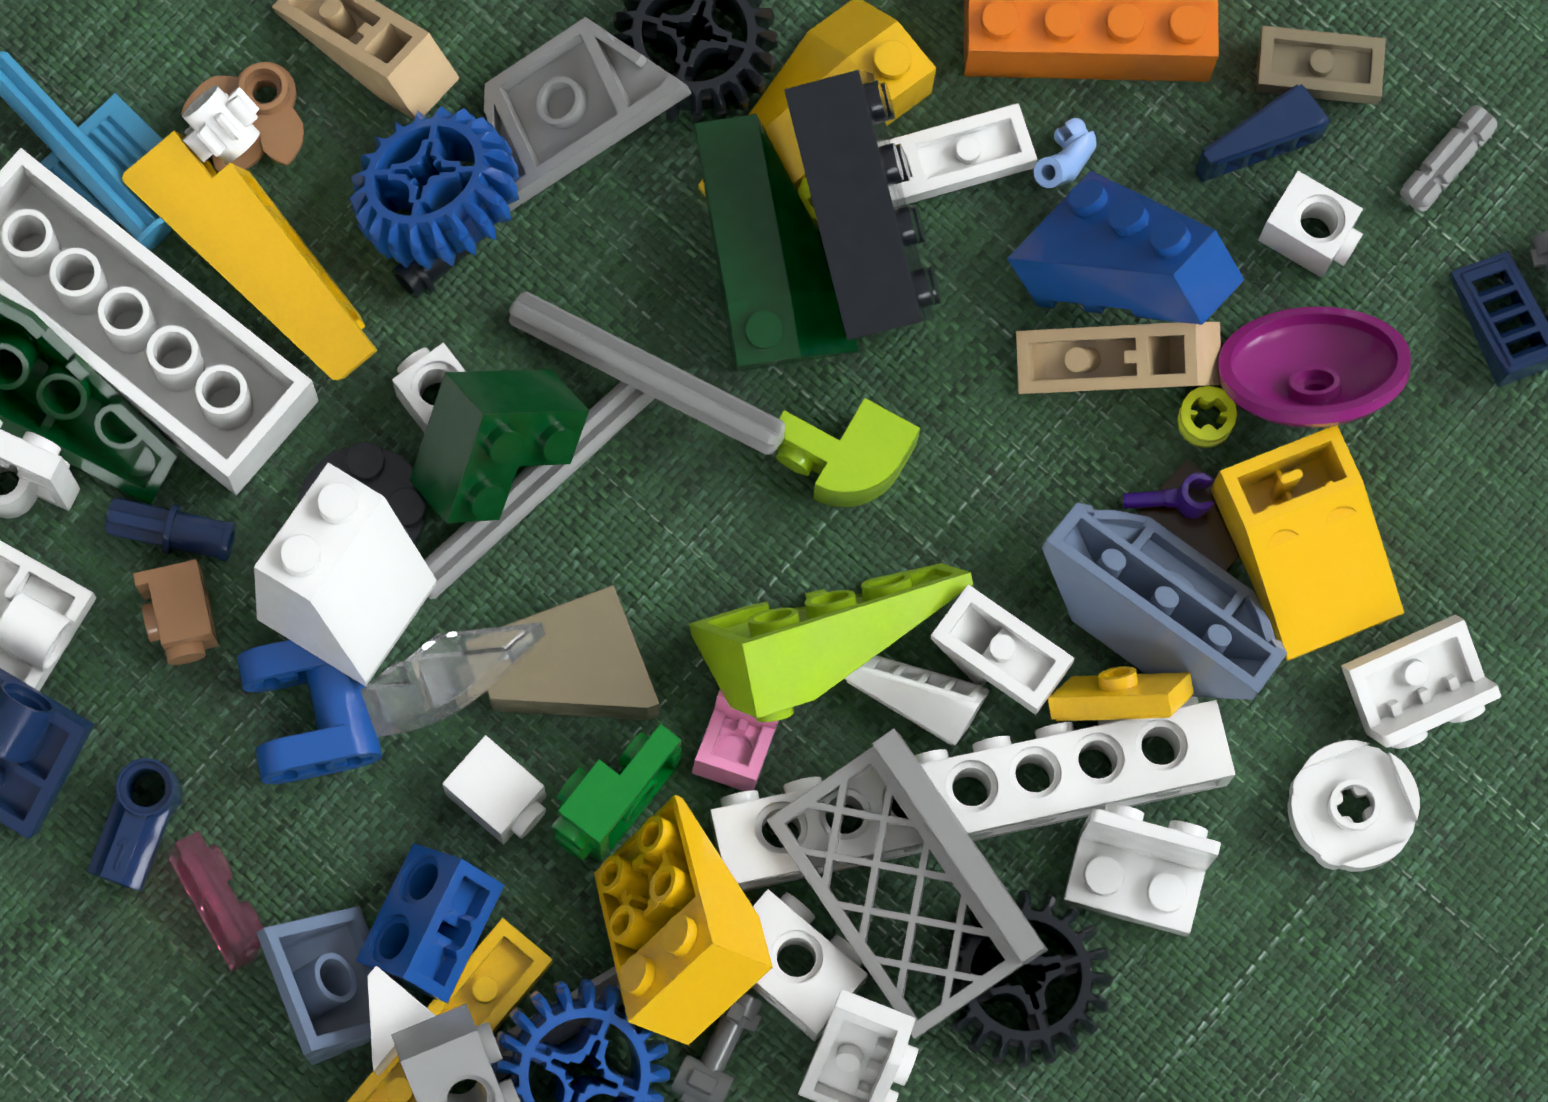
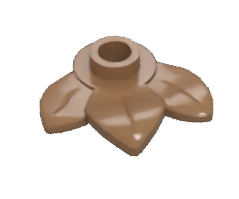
[181,62,304,172]

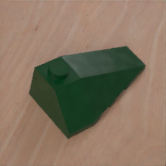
[694,114,858,372]
[0,294,179,505]

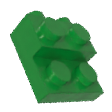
[551,723,681,863]

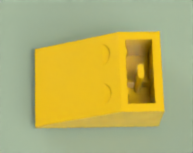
[1210,425,1404,661]
[594,795,773,1045]

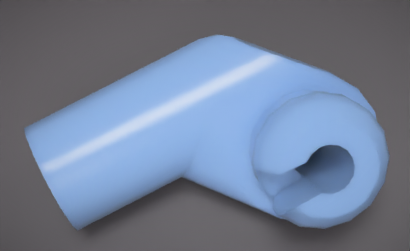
[1034,118,1096,188]

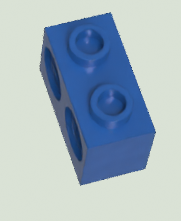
[356,843,504,1003]

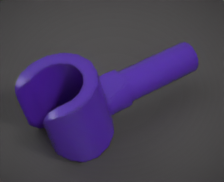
[1123,472,1215,519]

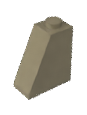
[462,585,660,720]

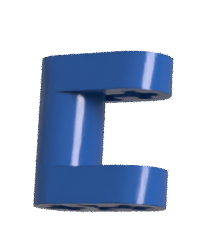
[237,640,382,784]

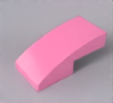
[692,689,779,791]

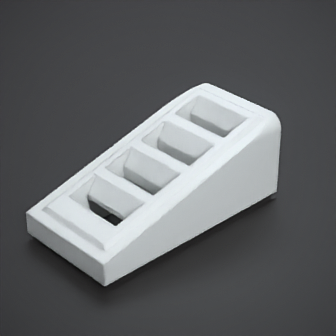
[844,655,990,746]

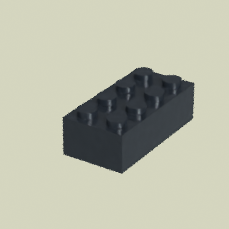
[784,70,941,340]

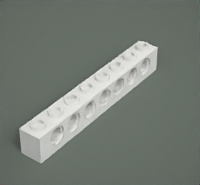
[710,696,1236,892]

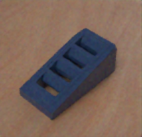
[1195,84,1330,182]
[1449,251,1548,387]

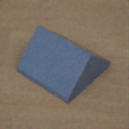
[256,906,372,1066]

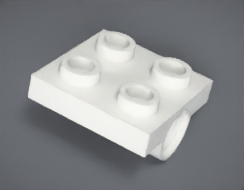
[0,420,80,519]
[0,541,96,691]

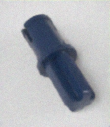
[105,498,236,562]

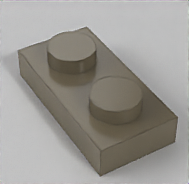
[1255,26,1386,105]

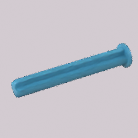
[0,51,172,251]

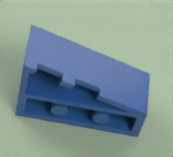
[1007,171,1244,325]

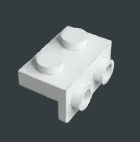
[1341,615,1501,749]
[798,989,919,1102]

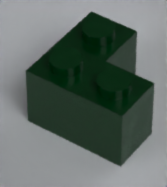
[409,369,589,523]

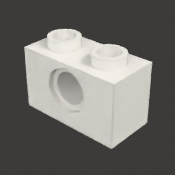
[752,889,868,1041]

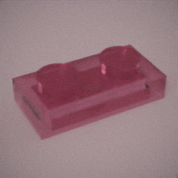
[170,831,263,971]

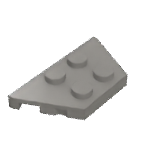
[484,17,692,212]

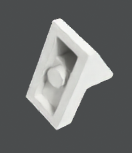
[931,585,1074,715]
[367,966,436,1076]

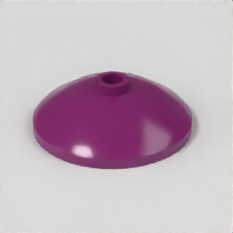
[1218,307,1411,428]

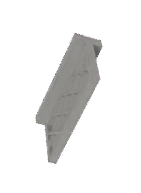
[767,729,1048,1039]

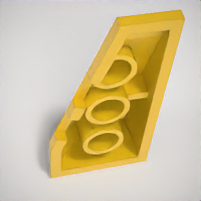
[698,0,936,198]

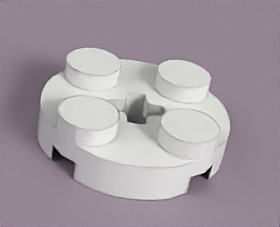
[1287,740,1420,872]

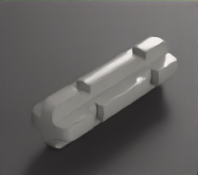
[1400,105,1498,212]

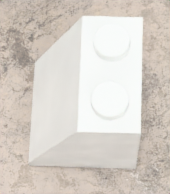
[254,463,437,687]

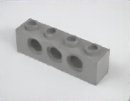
[391,1004,520,1102]

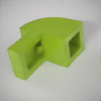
[775,398,920,507]

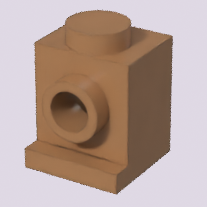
[133,559,219,665]

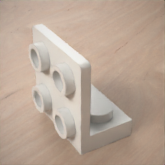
[1062,803,1221,937]

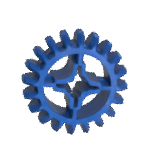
[350,106,520,271]
[491,979,670,1102]

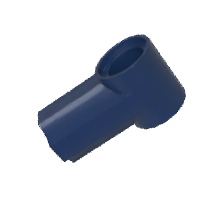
[87,758,182,892]

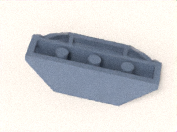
[1042,503,1287,700]

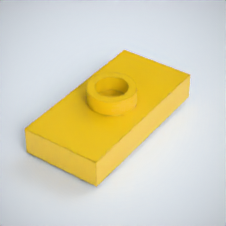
[1048,666,1194,721]

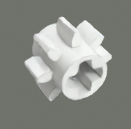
[182,85,260,164]

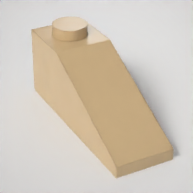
[272,0,459,120]
[1016,322,1221,394]

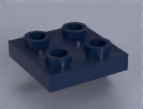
[0,668,95,839]

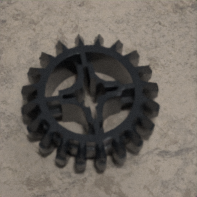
[613,0,778,125]
[935,890,1113,1069]

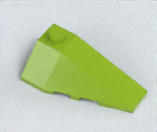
[689,563,973,722]

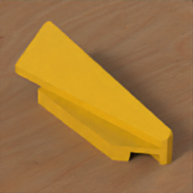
[122,131,377,380]

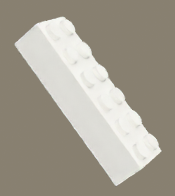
[0,148,319,496]

